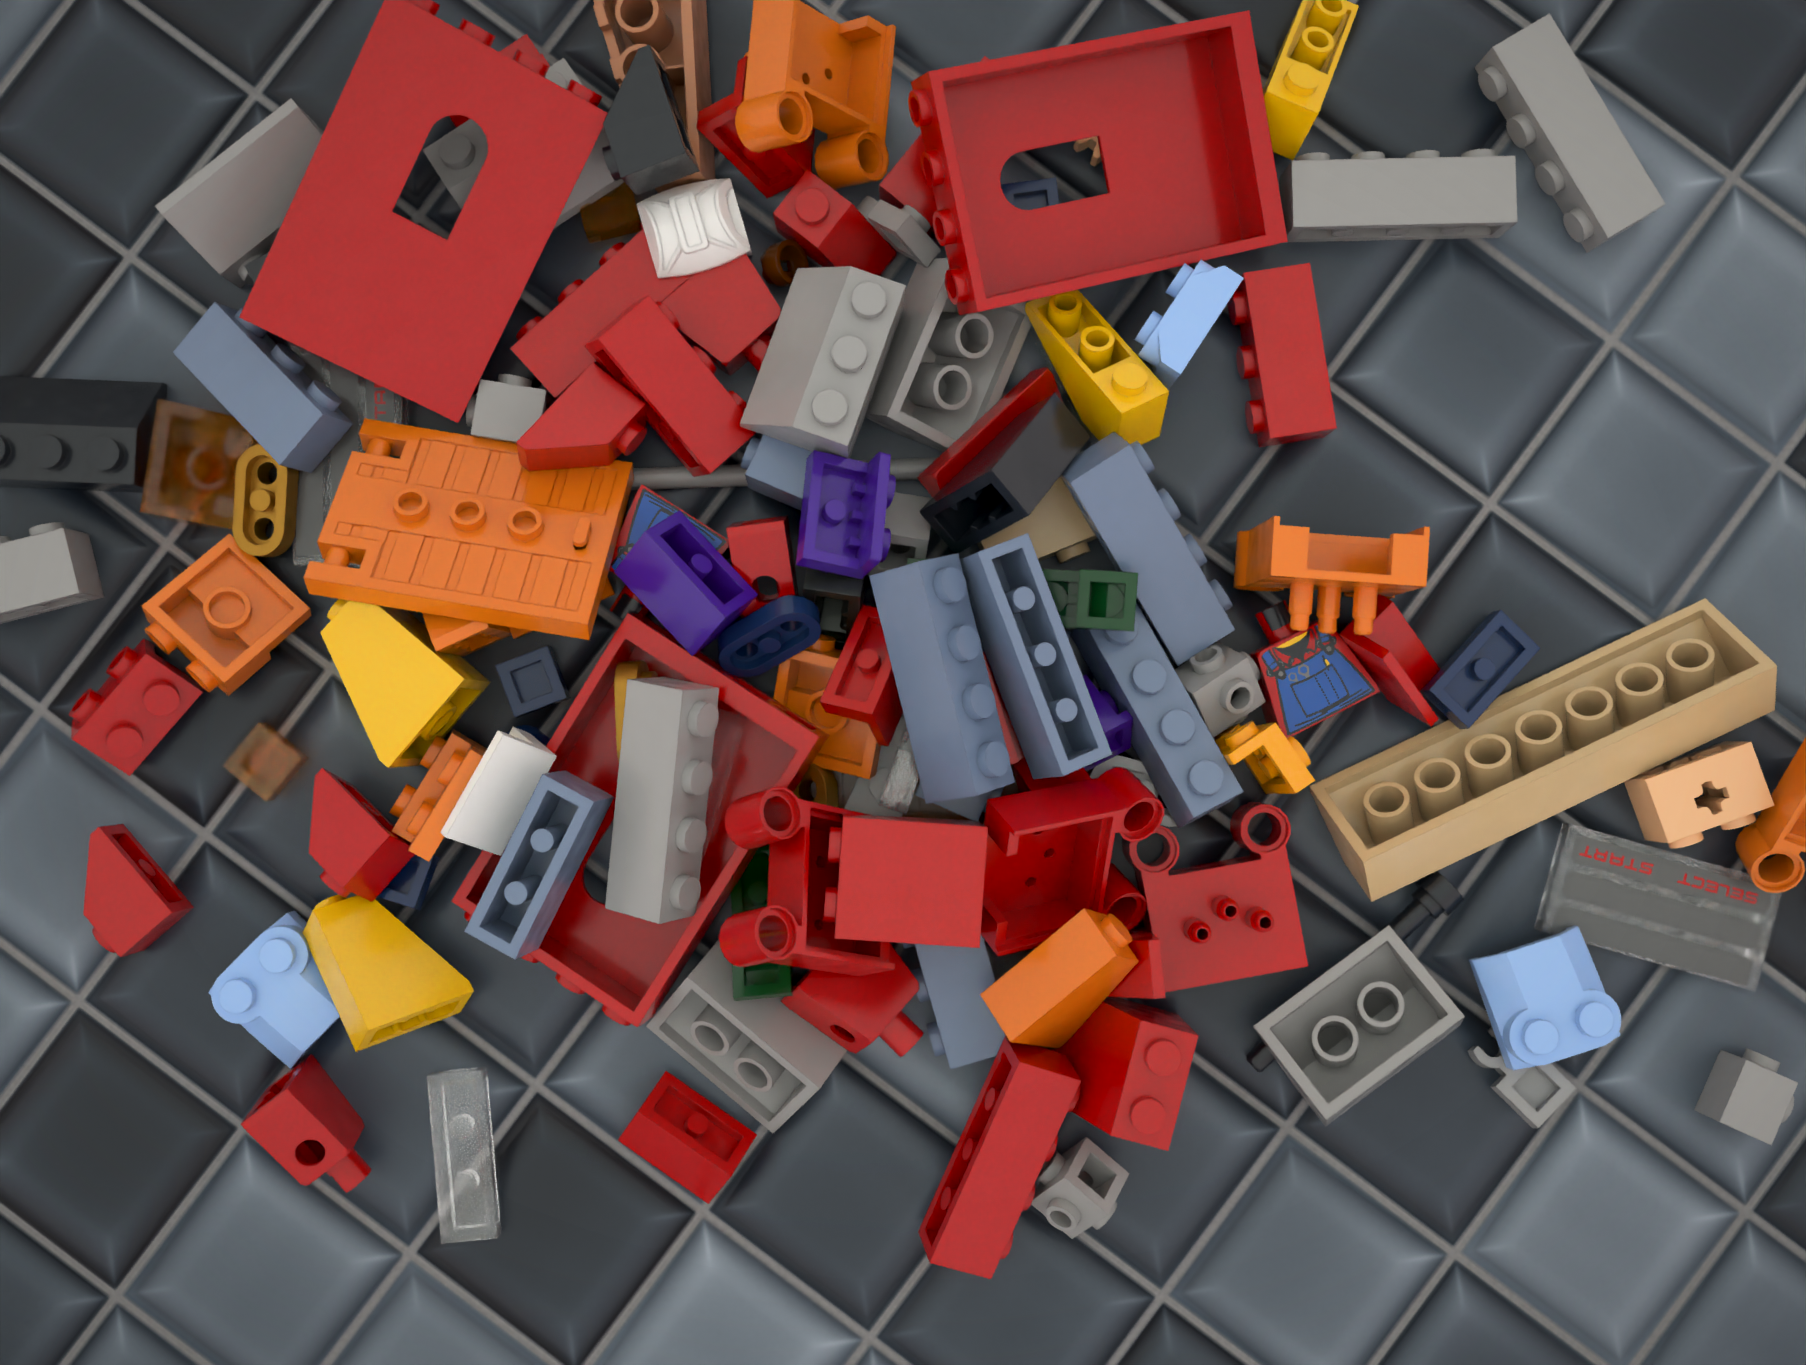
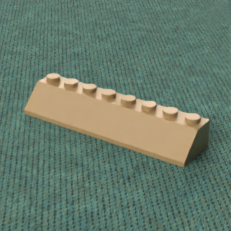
[1309,598,1777,902]

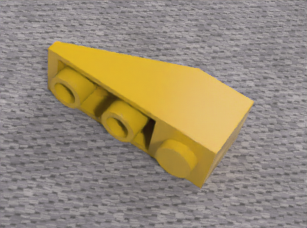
[1263,0,1359,160]
[1025,290,1169,445]

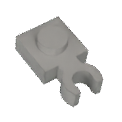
[856,195,941,267]
[1468,1026,1577,1128]

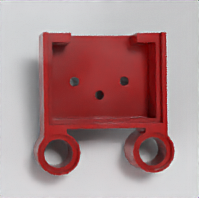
[981,767,1164,956]
[719,786,895,976]
[1122,802,1308,993]

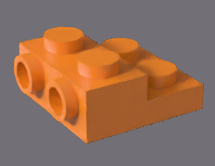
[141,533,312,696]
[773,634,881,779]
[389,729,487,862]

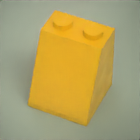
[320,599,491,768]

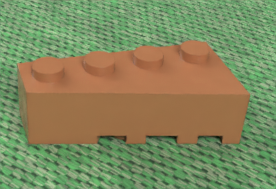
[593,0,716,193]

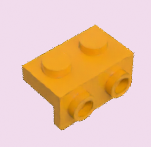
[1214,720,1315,794]

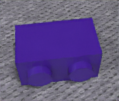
[614,510,758,656]

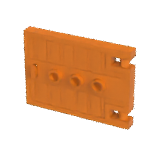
[303,418,634,640]

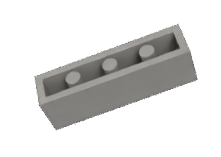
[1475,13,1665,253]
[1280,149,1518,242]
[0,522,104,624]
[605,677,719,924]

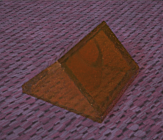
[140,399,259,531]

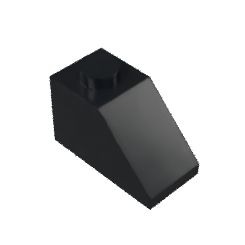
[602,45,700,195]

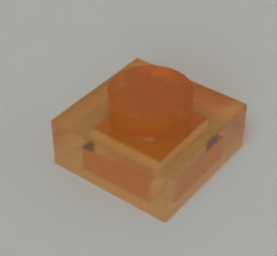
[580,182,641,244]
[223,723,309,801]

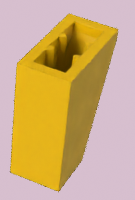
[303,895,474,1052]

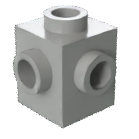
[1175,642,1266,737]
[1031,1137,1130,1239]

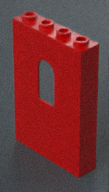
[239,0,608,423]
[908,10,1288,315]
[451,613,829,1028]

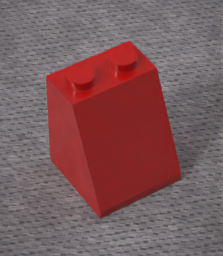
[823,814,988,948]
[1053,997,1199,1151]

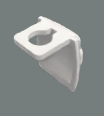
[636,178,752,279]

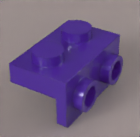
[796,450,896,579]

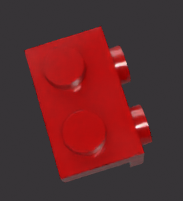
[69,638,203,776]

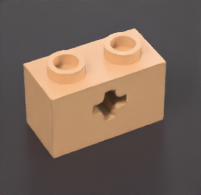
[1624,741,1775,849]

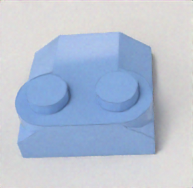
[1134,260,1243,390]
[208,911,340,1069]
[1469,925,1621,1070]

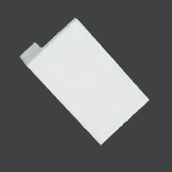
[440,727,557,856]

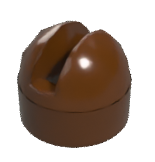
[760,240,808,287]

